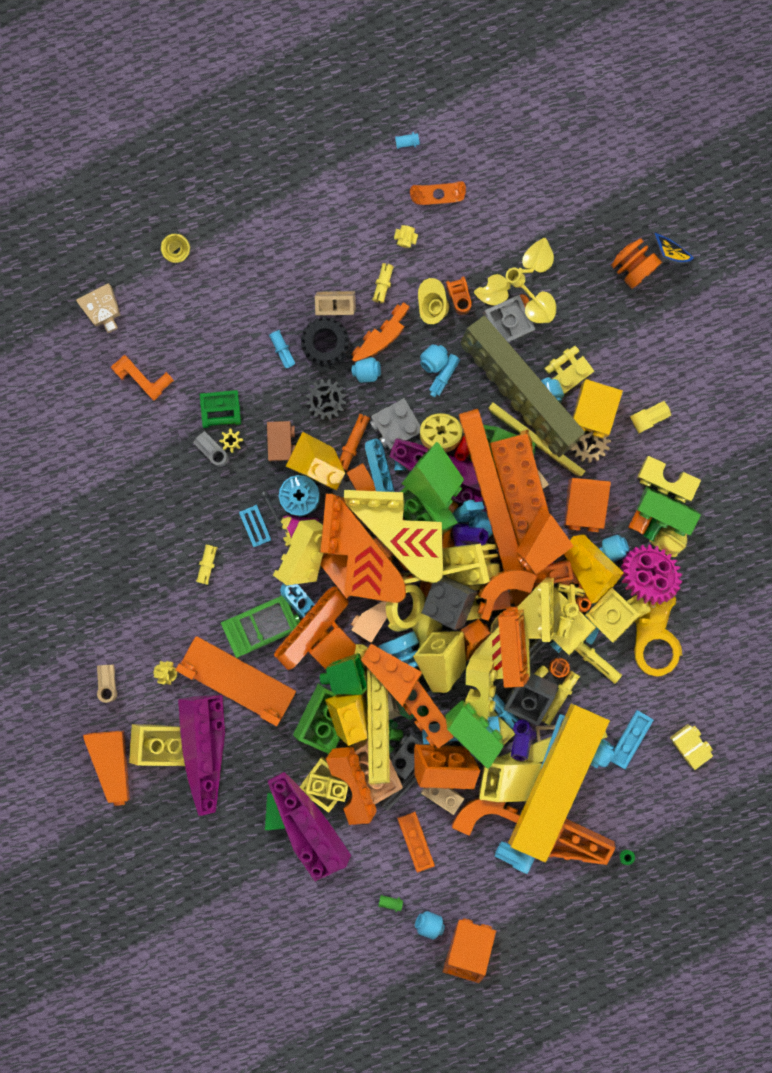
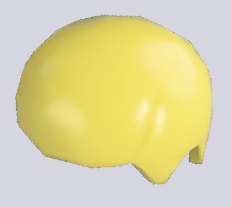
[161,234,190,263]

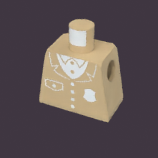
[76,283,120,333]

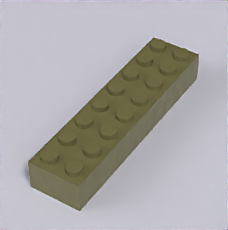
[460,315,585,458]

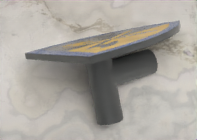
[653,233,694,268]

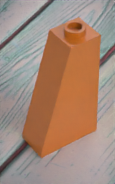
[83,730,130,806]

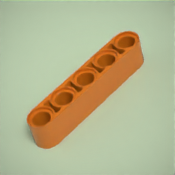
[274,586,349,670]

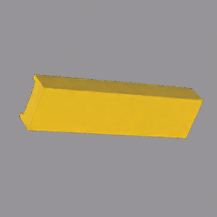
[508,703,610,862]

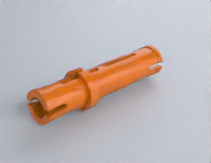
[339,414,370,471]

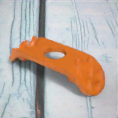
[410,181,466,205]

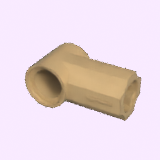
[97,664,117,703]

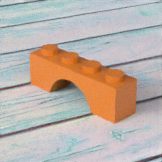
[326,747,376,825]

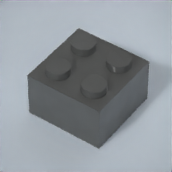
[421,575,477,630]
[504,672,557,726]

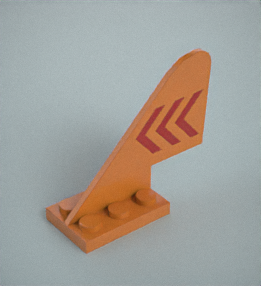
[320,494,406,603]

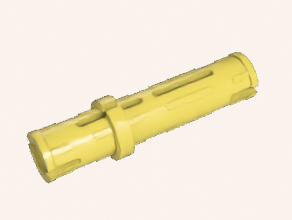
[575,642,622,684]
[542,670,580,725]

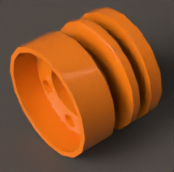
[610,238,662,289]

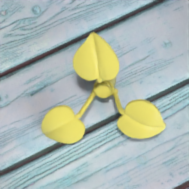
[474,238,556,323]

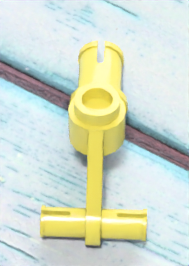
[556,583,585,638]

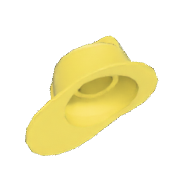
[418,278,449,325]
[649,525,687,557]

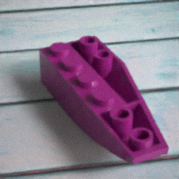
[389,438,501,513]
[178,695,225,816]
[267,772,351,881]

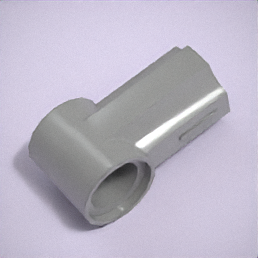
[193,431,229,467]

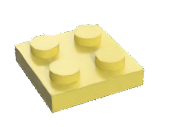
[585,588,640,643]

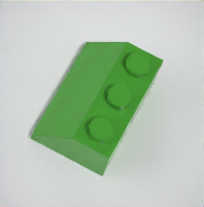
[637,486,701,536]
[400,487,458,535]
[293,683,340,754]
[445,700,503,769]

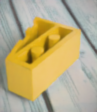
[564,535,624,604]

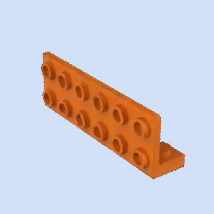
[490,429,549,547]
[175,636,296,726]

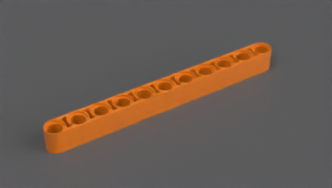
[459,409,530,607]

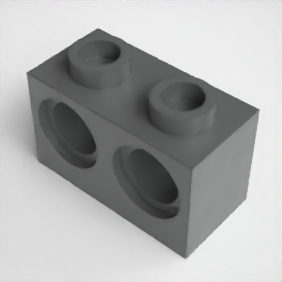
[389,734,425,779]

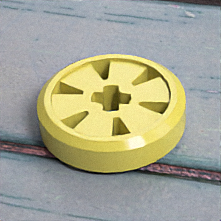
[420,413,462,452]

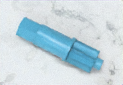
[429,354,460,397]

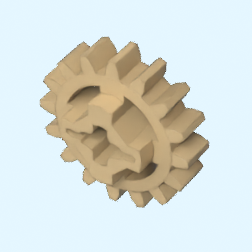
[570,432,611,463]

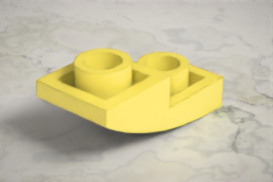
[305,773,348,802]

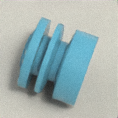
[279,475,320,516]
[377,631,419,669]

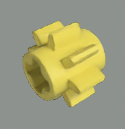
[394,225,418,248]
[219,429,244,453]
[154,661,177,685]

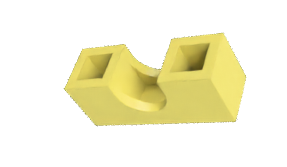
[637,456,701,503]
[465,658,497,720]

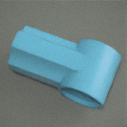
[494,841,535,874]

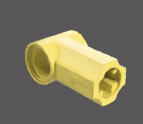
[630,401,671,434]

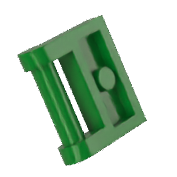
[200,390,241,428]

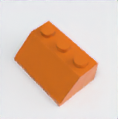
[414,744,480,789]

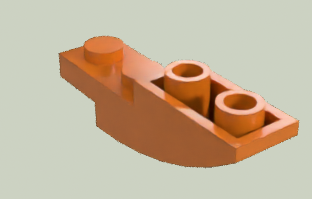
[351,302,410,363]

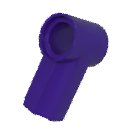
[452,524,489,546]
[511,720,536,761]

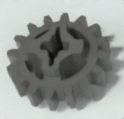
[305,379,347,421]

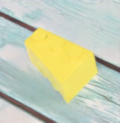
[273,520,323,585]

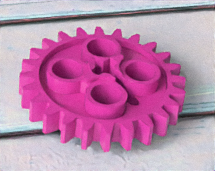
[620,544,682,605]

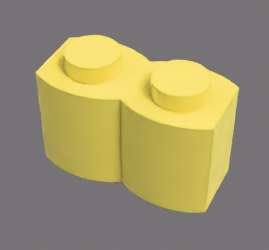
[670,724,713,770]

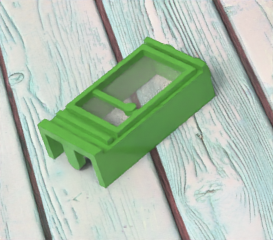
[221,596,301,658]

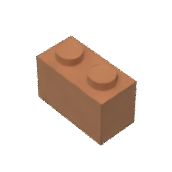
[267,421,295,462]

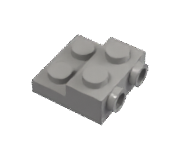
[483,295,535,343]
[370,398,421,450]

